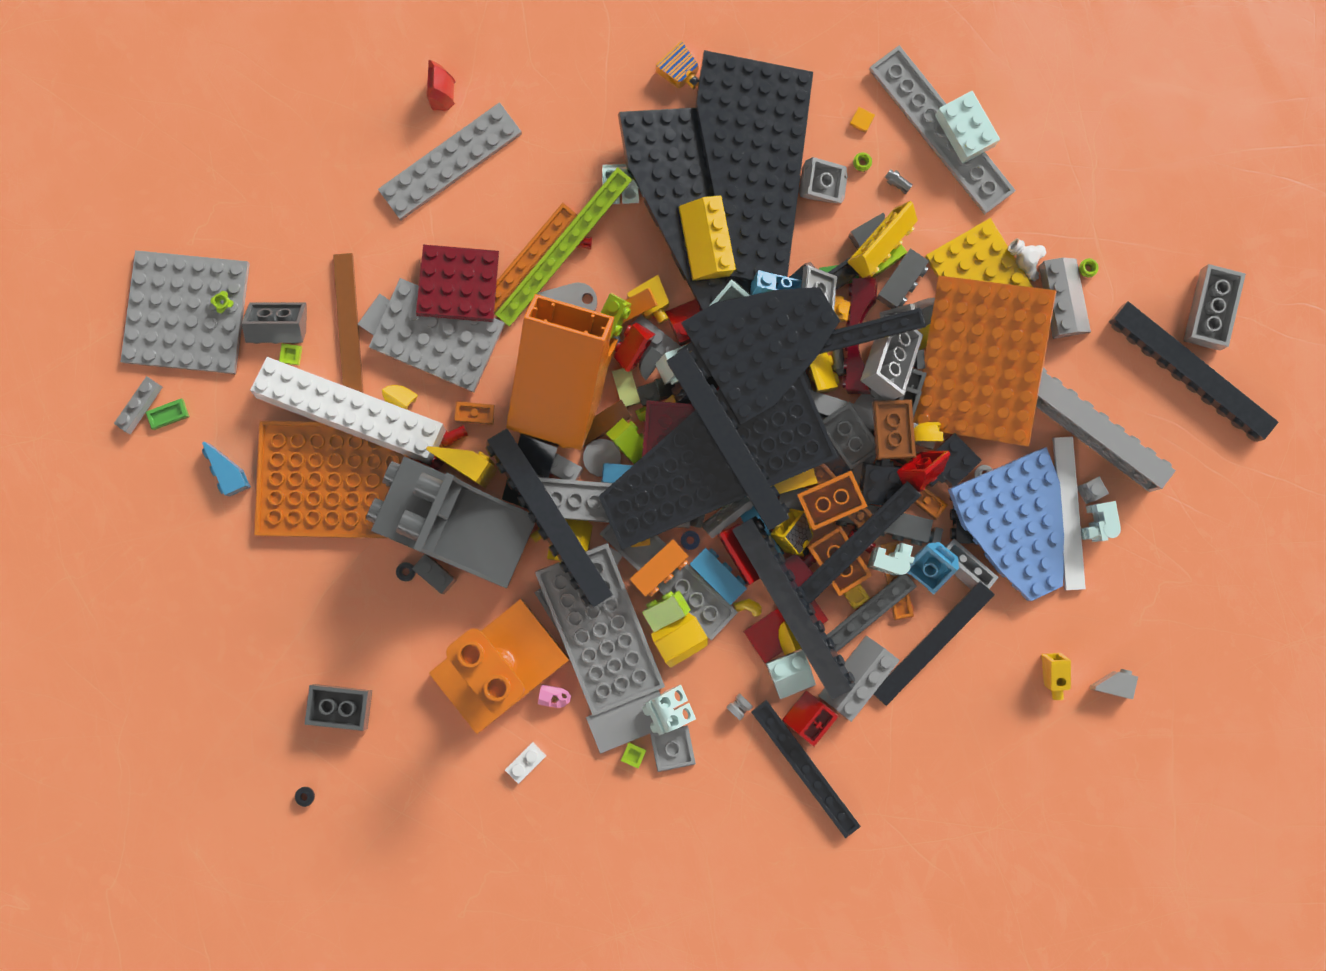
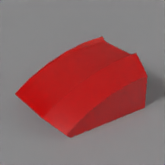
[427,60,456,111]

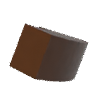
[583,400,632,447]

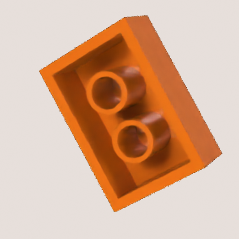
[797,470,868,531]
[808,526,873,596]
[630,539,689,597]

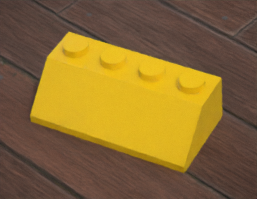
[679,196,736,281]
[847,201,918,278]
[806,353,839,394]

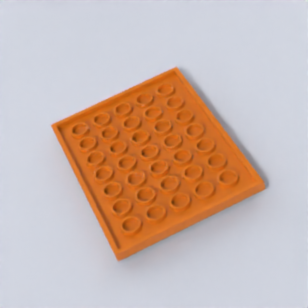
[914,276,1056,446]
[254,421,413,539]

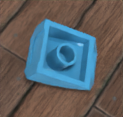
[907,542,959,594]

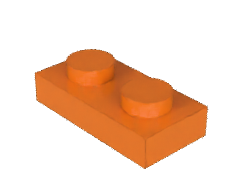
[455,401,495,425]

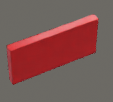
[743,600,828,663]

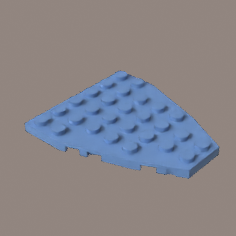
[948,447,1064,601]

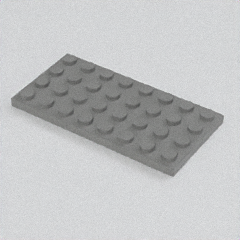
[535,543,665,716]

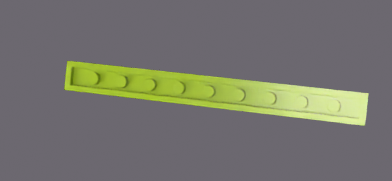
[495,167,633,327]

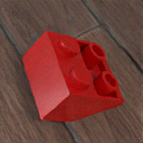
[782,690,839,747]

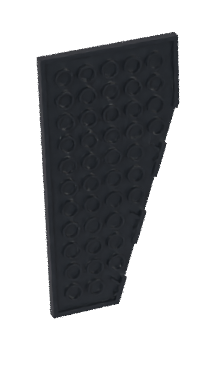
[695,50,813,284]
[618,108,751,311]

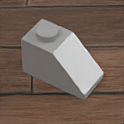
[1090,669,1138,699]

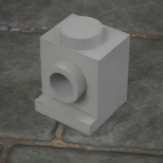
[1077,476,1109,504]

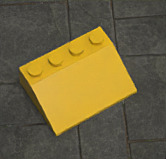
[426,446,498,488]

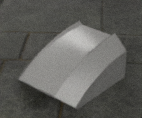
[798,157,848,204]

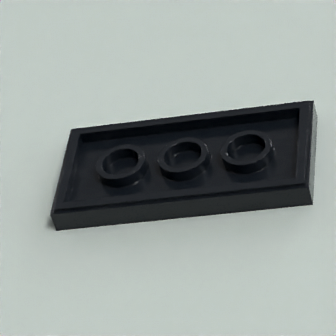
[502,433,559,508]

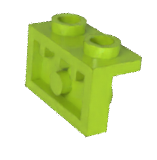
[601,293,631,339]

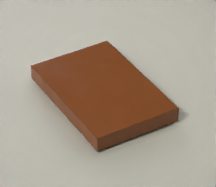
[872,400,916,460]

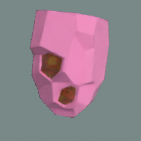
[538,685,571,708]

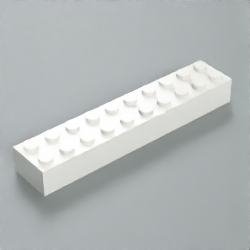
[250,357,446,465]

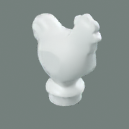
[1008,238,1046,281]

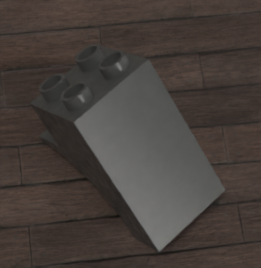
[366,457,535,588]

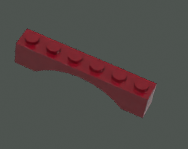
[843,278,877,394]

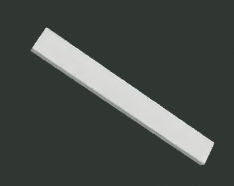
[1052,436,1086,590]

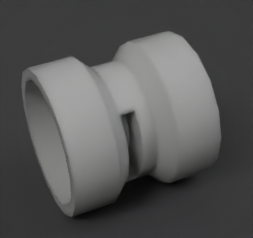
[726,693,753,720]

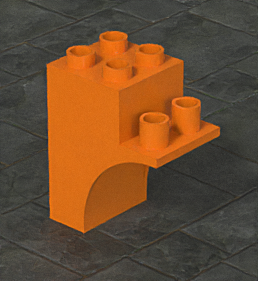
[506,294,618,451]

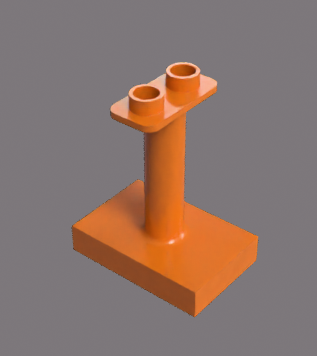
[429,599,570,734]

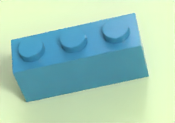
[689,548,747,605]

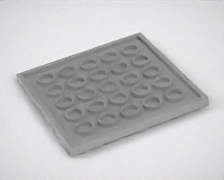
[120,250,250,374]

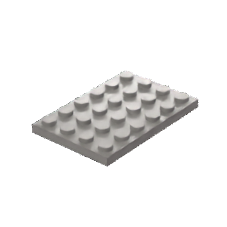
[369,278,505,393]

